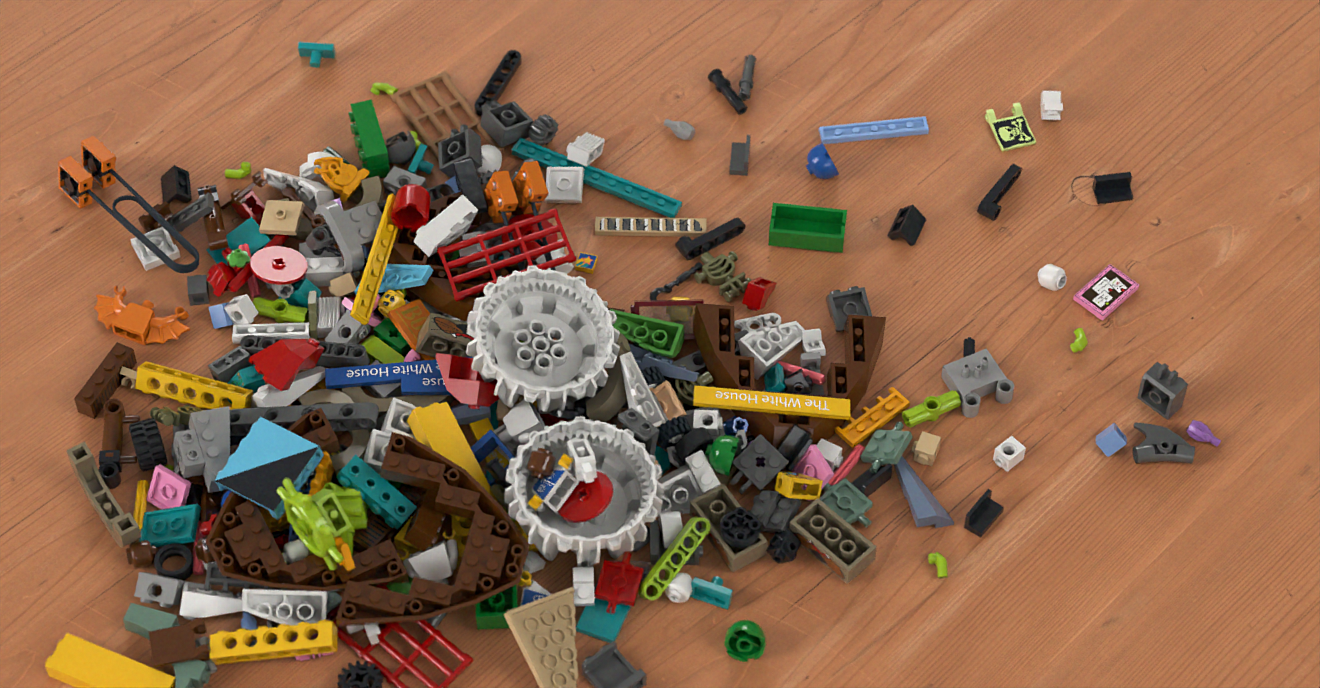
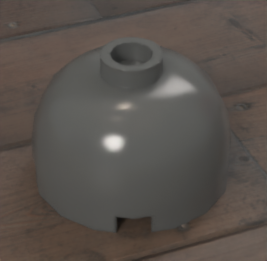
[385,131,416,165]

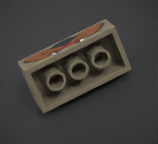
[416,313,474,358]
[690,484,767,573]
[789,498,877,584]

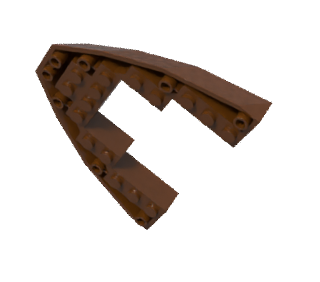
[387,176,544,322]
[693,303,886,449]
[205,408,409,592]
[336,432,530,627]

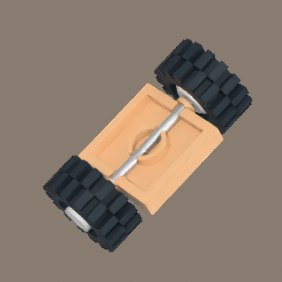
[640,366,692,449]

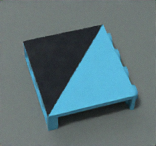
[215,417,324,520]

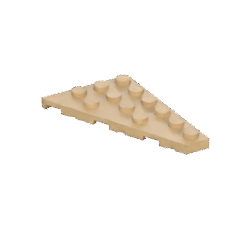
[504,587,578,688]

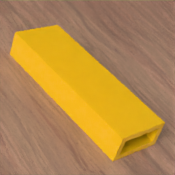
[407,402,498,522]
[45,633,176,688]

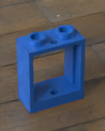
[471,429,516,487]

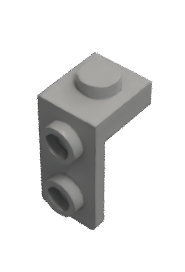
[800,352,824,395]

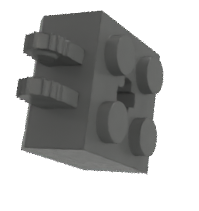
[480,101,534,147]
[438,124,482,178]
[1137,362,1188,420]
[729,434,789,494]

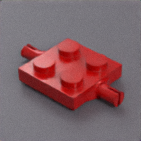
[594,552,644,614]

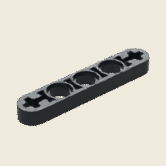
[474,50,521,116]

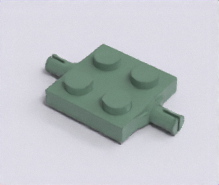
[860,422,912,474]
[819,478,873,528]

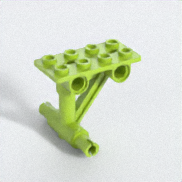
[331,489,368,564]

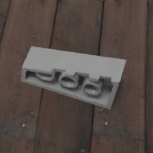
[189,406,230,493]

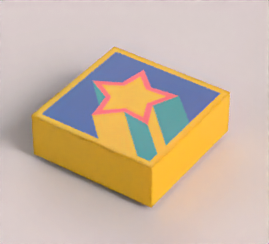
[575,252,598,274]

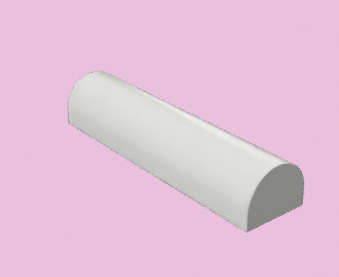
[232,322,310,344]

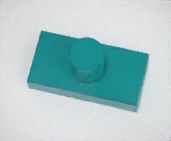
[298,42,336,68]
[408,143,434,174]
[764,362,786,393]
[690,576,733,610]

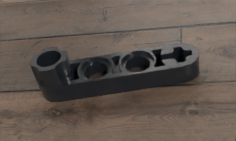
[977,163,1022,220]
[675,218,746,260]

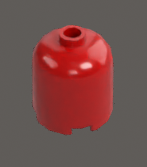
[391,184,431,232]

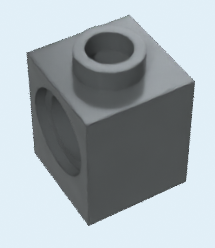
[187,275,209,306]

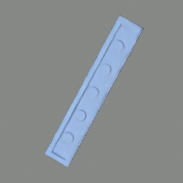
[819,116,929,144]

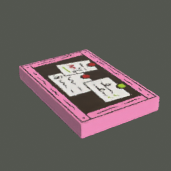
[1073,264,1139,321]

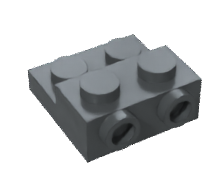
[826,286,872,333]
[748,490,801,533]

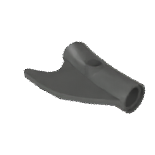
[1133,423,1195,464]

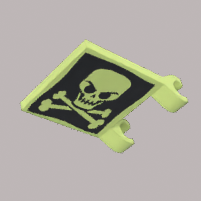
[985,103,1036,152]

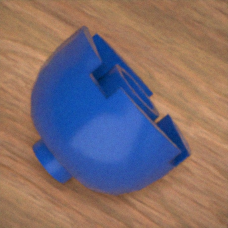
[805,143,839,180]

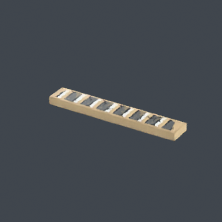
[595,217,707,237]

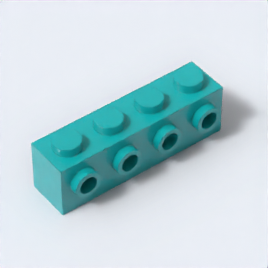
[336,454,417,530]

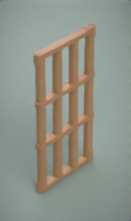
[391,71,504,161]

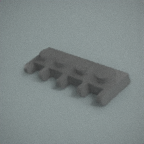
[204,562,288,592]

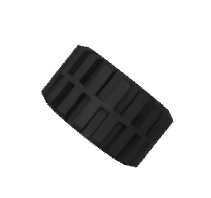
[129,418,167,472]

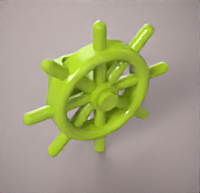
[277,478,352,571]

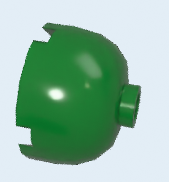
[705,435,739,476]
[724,620,766,662]

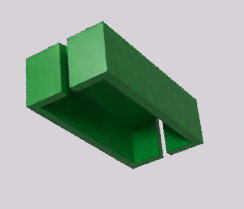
[348,99,390,179]
[768,203,847,253]

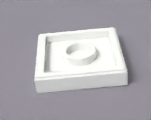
[544,167,584,203]

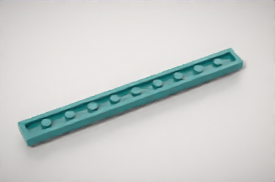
[511,138,682,218]

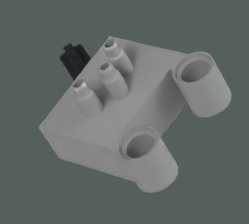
[941,337,1014,418]

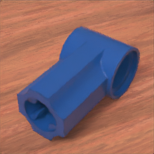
[723,416,749,436]

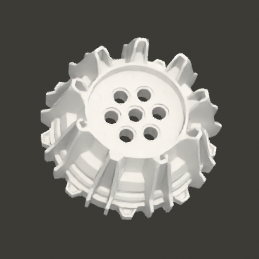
[466,265,620,414]
[504,416,664,567]

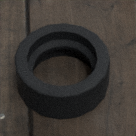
[675,427,714,463]
[154,543,194,581]

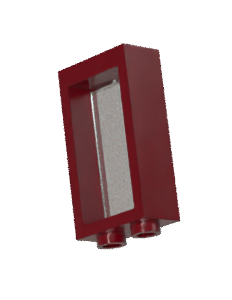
[631,299,704,339]

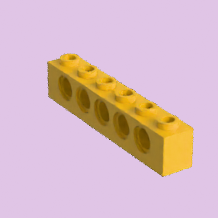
[135,361,253,410]
[210,620,338,665]

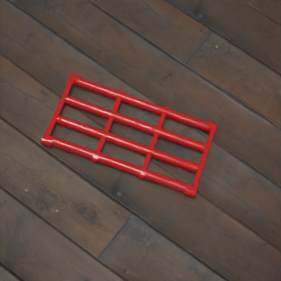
[437,208,576,302]
[333,586,474,688]

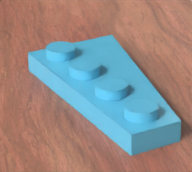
[354,264,433,294]

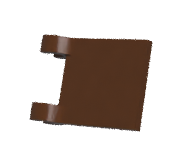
[220,171,268,210]
[149,618,211,668]

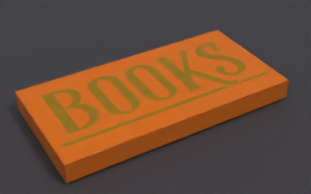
[387,299,436,361]

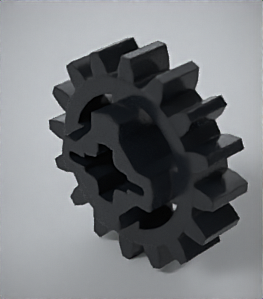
[337,660,383,688]

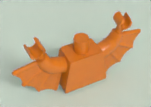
[94,286,190,346]

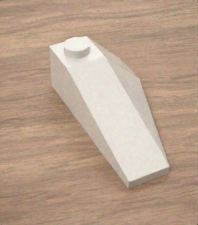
[263,168,334,216]
[251,366,327,408]

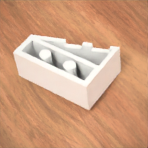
[414,195,478,257]

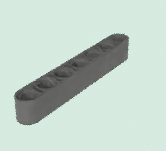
[240,335,370,368]

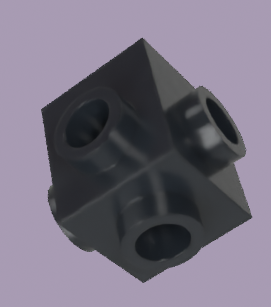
[784,368,814,394]
[766,530,802,564]

